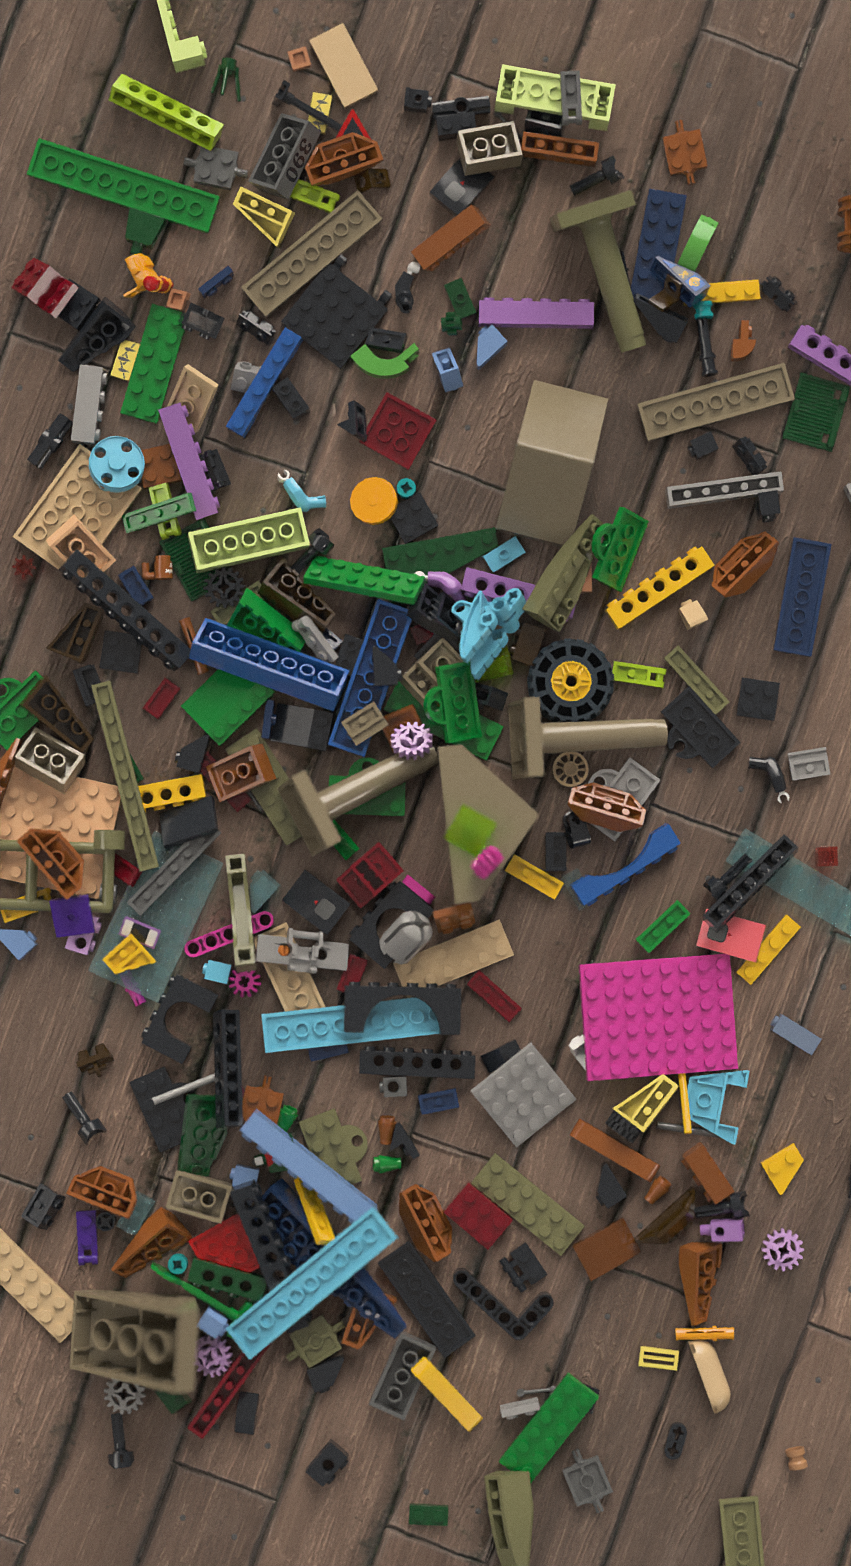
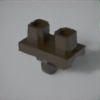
[76,1043,114,1078]

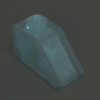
[250,870,281,914]

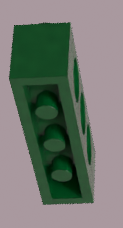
[187,1256,267,1303]

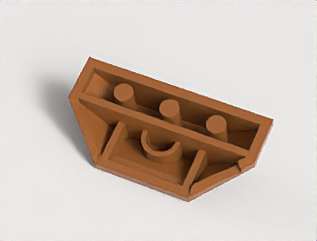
[305,132,384,186]
[712,531,779,598]
[567,782,646,832]
[16,828,84,900]
[66,1166,137,1219]
[399,1184,452,1262]

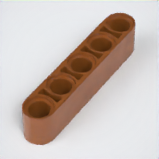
[570,1118,660,1183]

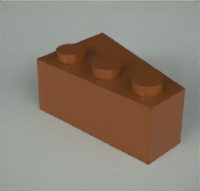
[681,1142,735,1204]

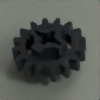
[203,566,246,609]

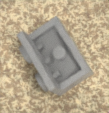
[231,361,269,398]

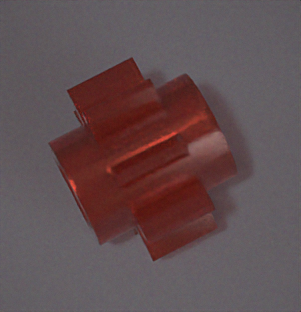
[11,555,37,580]

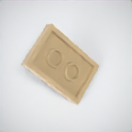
[167,364,219,433]

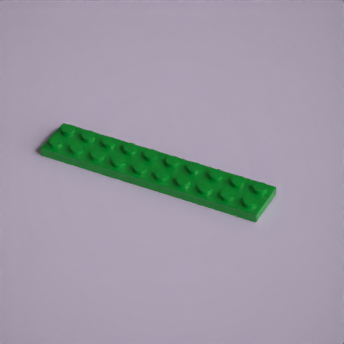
[27,138,220,234]

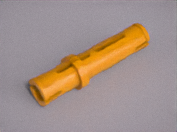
[675,1326,734,1341]

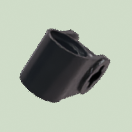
[562,811,591,849]

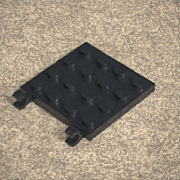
[281,254,392,370]

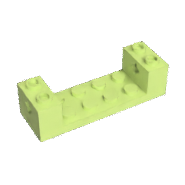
[157,0,207,73]
[495,64,616,131]

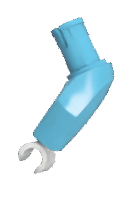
[277,470,326,512]

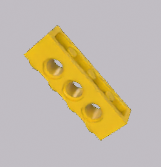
[138,774,207,813]

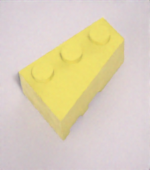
[233,187,295,248]
[613,1074,679,1133]

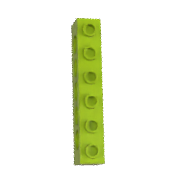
[109,74,224,151]

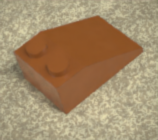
[206,744,276,802]

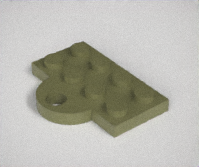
[299,1108,368,1184]

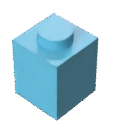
[202,960,232,984]

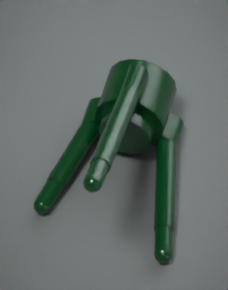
[211,58,241,102]

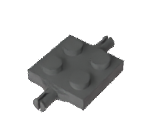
[184,147,249,191]
[562,1448,613,1513]

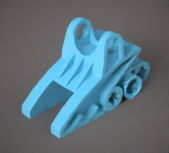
[452,588,526,680]

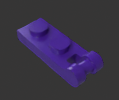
[76,1210,99,1265]

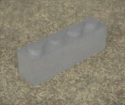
[71,365,107,446]

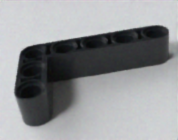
[453,1268,554,1340]

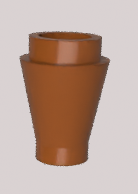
[378,1115,397,1145]
[644,1175,672,1205]

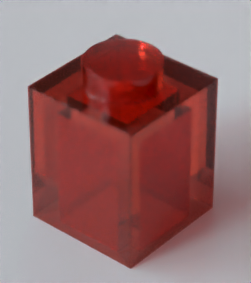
[815,846,838,867]

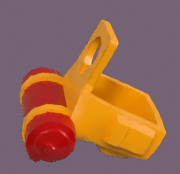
[123,253,173,298]

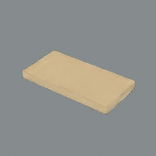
[309,23,378,109]

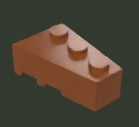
[341,1292,397,1350]

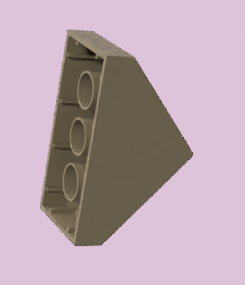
[496,380,608,547]
[438,745,538,903]
[70,1289,199,1393]

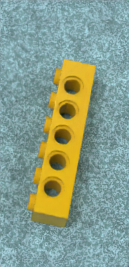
[605,546,715,630]

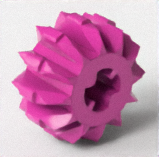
[471,846,504,879]
[228,970,261,998]

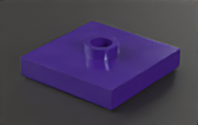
[49,894,95,938]

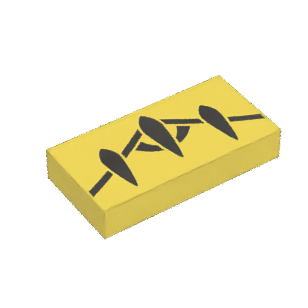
[308,92,332,134]
[111,340,140,381]

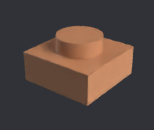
[288,46,311,72]
[166,288,191,312]

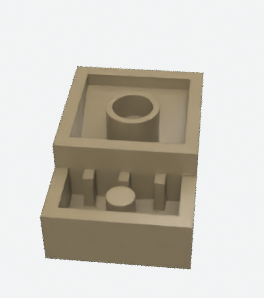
[399,637,464,706]

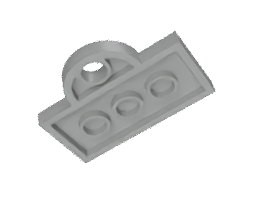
[588,757,660,842]

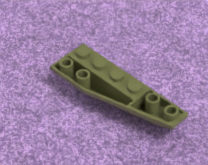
[522,514,604,632]
[484,1471,534,1566]

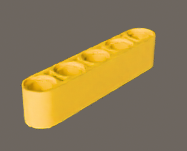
[410,1357,483,1433]

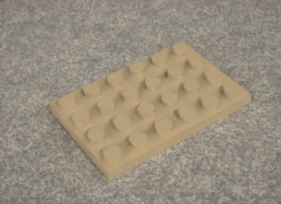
[13,444,142,569]

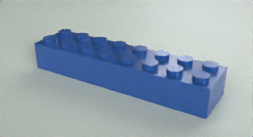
[328,599,412,758]
[189,618,349,711]

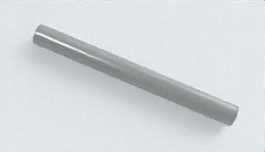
[152,1073,215,1105]

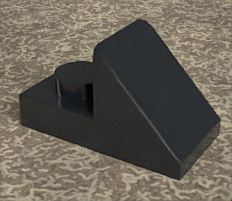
[337,400,367,442]
[390,1121,420,1159]

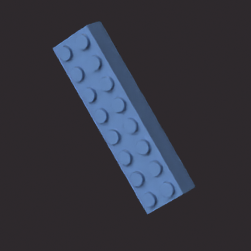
[240,1108,377,1224]

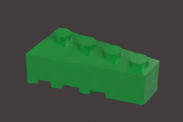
[226,588,305,652]

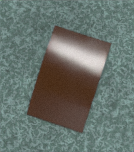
[573,1217,641,1281]

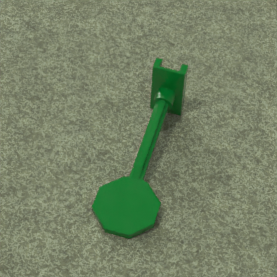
[150,1262,253,1339]

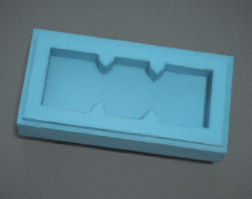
[483,536,526,573]

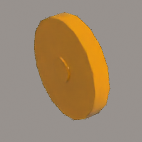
[350,477,398,525]

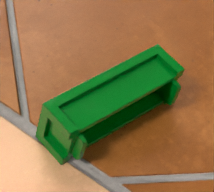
[635,900,691,953]

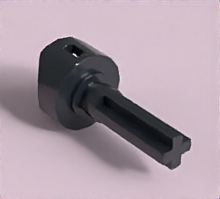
[570,155,625,196]
[290,528,335,574]
[703,853,753,901]
[62,1091,107,1145]
[694,1191,750,1219]
[108,1413,134,1469]

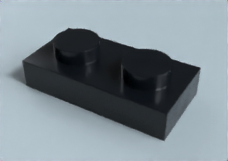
[365,328,408,353]

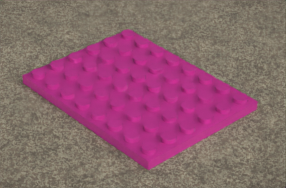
[578,954,738,1081]

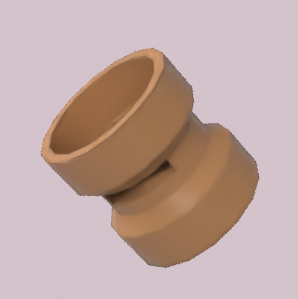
[785,1446,808,1471]

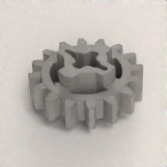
[104,1379,146,1415]

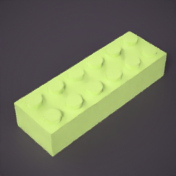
[188,507,310,573]

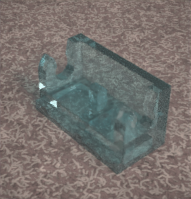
[116,1190,156,1235]

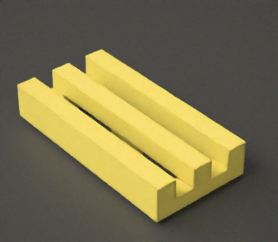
[638,1346,679,1371]

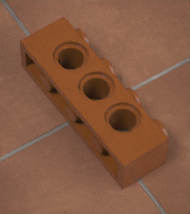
[521,132,599,167]

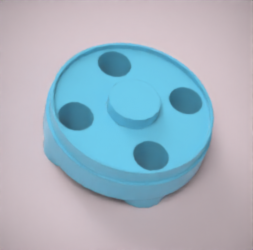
[89,436,145,493]

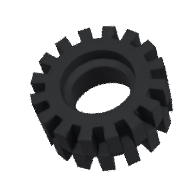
[605,1111,642,1143]

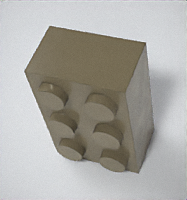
[456,121,523,176]
[15,727,85,794]

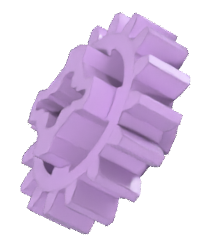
[391,722,433,760]
[761,1228,804,1271]
[195,1335,233,1377]

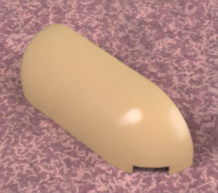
[688,1340,731,1414]

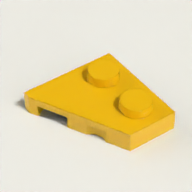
[102,933,156,974]
[761,1143,804,1195]

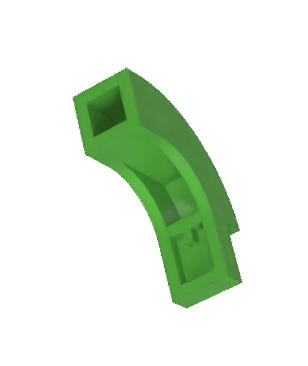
[677,214,719,272]
[350,344,419,379]

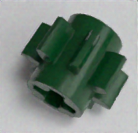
[441,311,462,336]

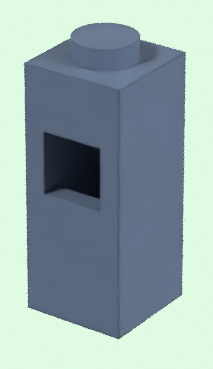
[770,1014,822,1055]

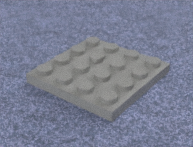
[471,1042,577,1147]

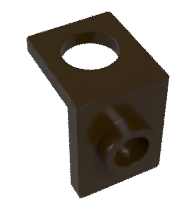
[354,169,391,194]
[648,274,682,312]

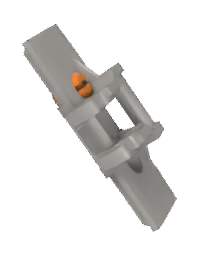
[256,928,349,974]

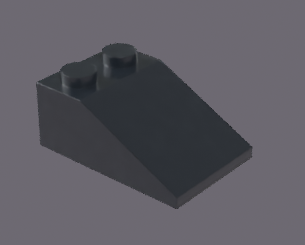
[270,703,334,752]

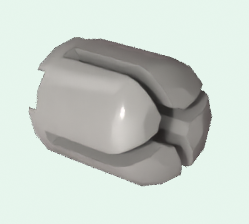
[379,911,433,964]

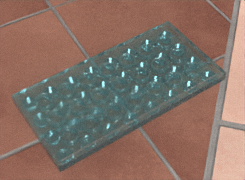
[88,831,224,1003]

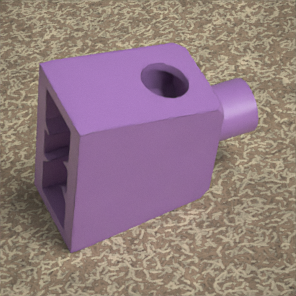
[700,1218,745,1242]

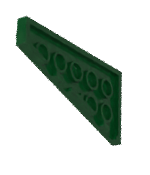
[382,527,498,604]
[177,1094,243,1176]

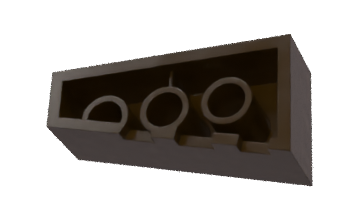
[257,558,336,634]
[19,675,94,753]

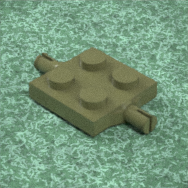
[286,1314,346,1368]

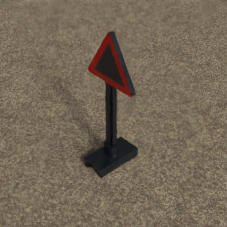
[271,80,371,139]

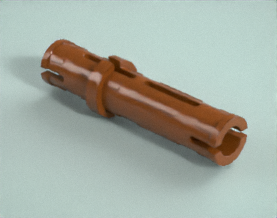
[179,617,209,675]

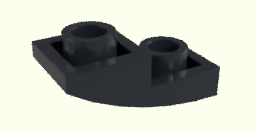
[235,1391,260,1435]

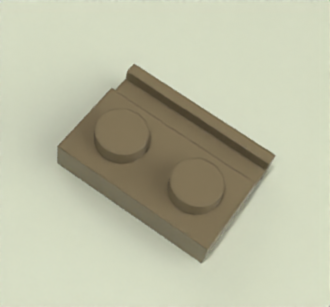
[341,701,389,746]

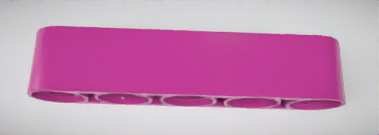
[184,911,274,957]

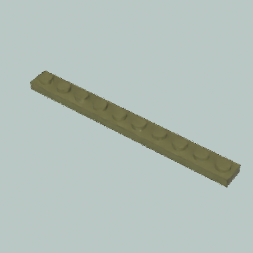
[91,681,159,872]

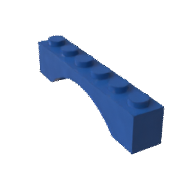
[226,327,303,439]
[569,823,681,906]

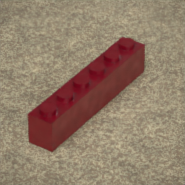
[187,1342,272,1440]

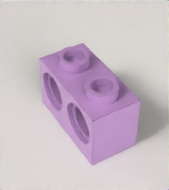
[65,916,102,955]

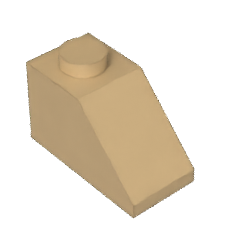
[678,599,708,630]

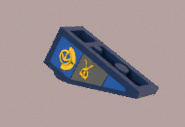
[650,256,711,308]

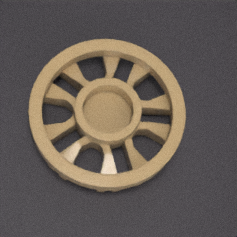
[553,752,589,787]

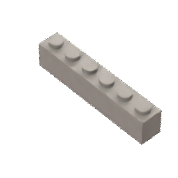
[665,472,784,509]

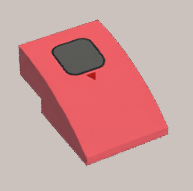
[696,909,766,962]

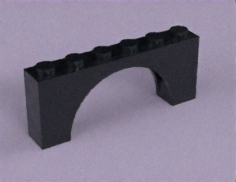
[343,982,461,1035]

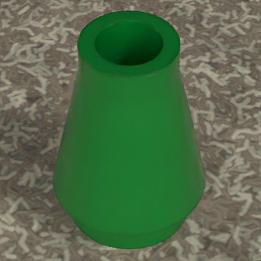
[277,1105,298,1132]
[372,1155,401,1174]

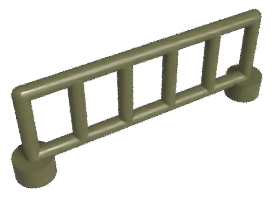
[0,830,125,913]

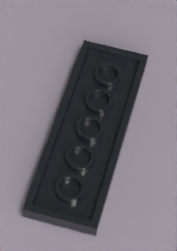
[378,1240,476,1358]

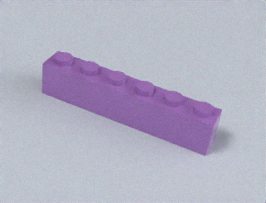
[479,298,594,329]
[158,403,220,520]

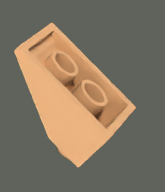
[46,514,116,578]

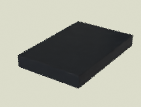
[159,796,219,849]

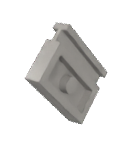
[787,747,830,781]
[500,1397,540,1419]

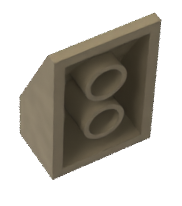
[165,1170,233,1224]

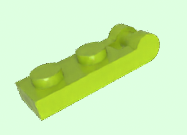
[290,179,340,214]
[148,483,182,540]
[612,661,667,688]

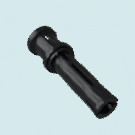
[696,318,718,377]

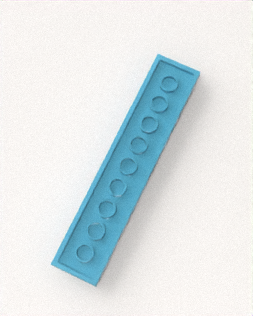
[261,997,439,1053]
[226,1207,398,1360]

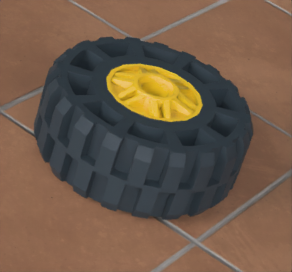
[527,638,614,722]

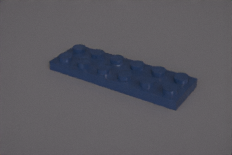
[631,188,687,299]
[773,537,831,657]

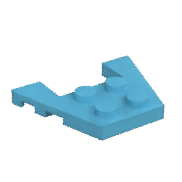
[687,1070,750,1145]

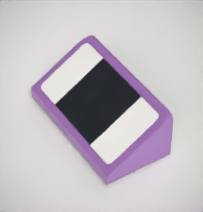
[119,916,162,949]

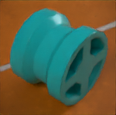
[693,301,714,320]
[397,478,416,499]
[168,1253,188,1274]

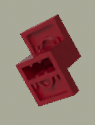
[11,257,79,318]
[336,842,404,908]

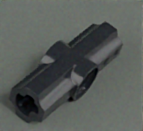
[432,96,491,121]
[27,413,73,469]

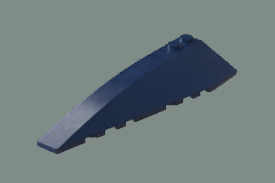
[254,1178,407,1339]

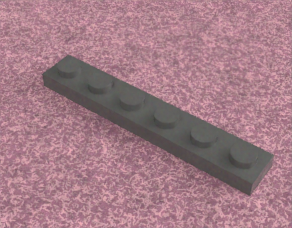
[127,831,221,916]

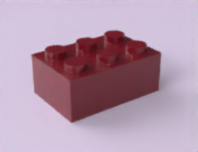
[443,1181,513,1250]

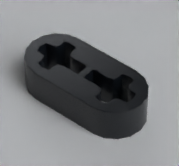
[664,1422,687,1460]

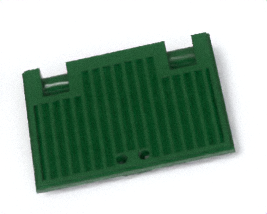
[782,373,850,452]
[159,518,234,602]

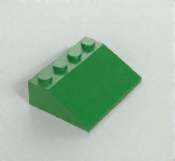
[181,669,276,747]

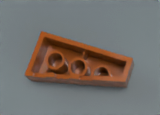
[411,204,491,271]

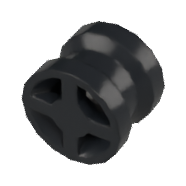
[96,1211,117,1231]

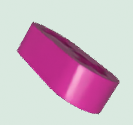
[402,874,436,905]

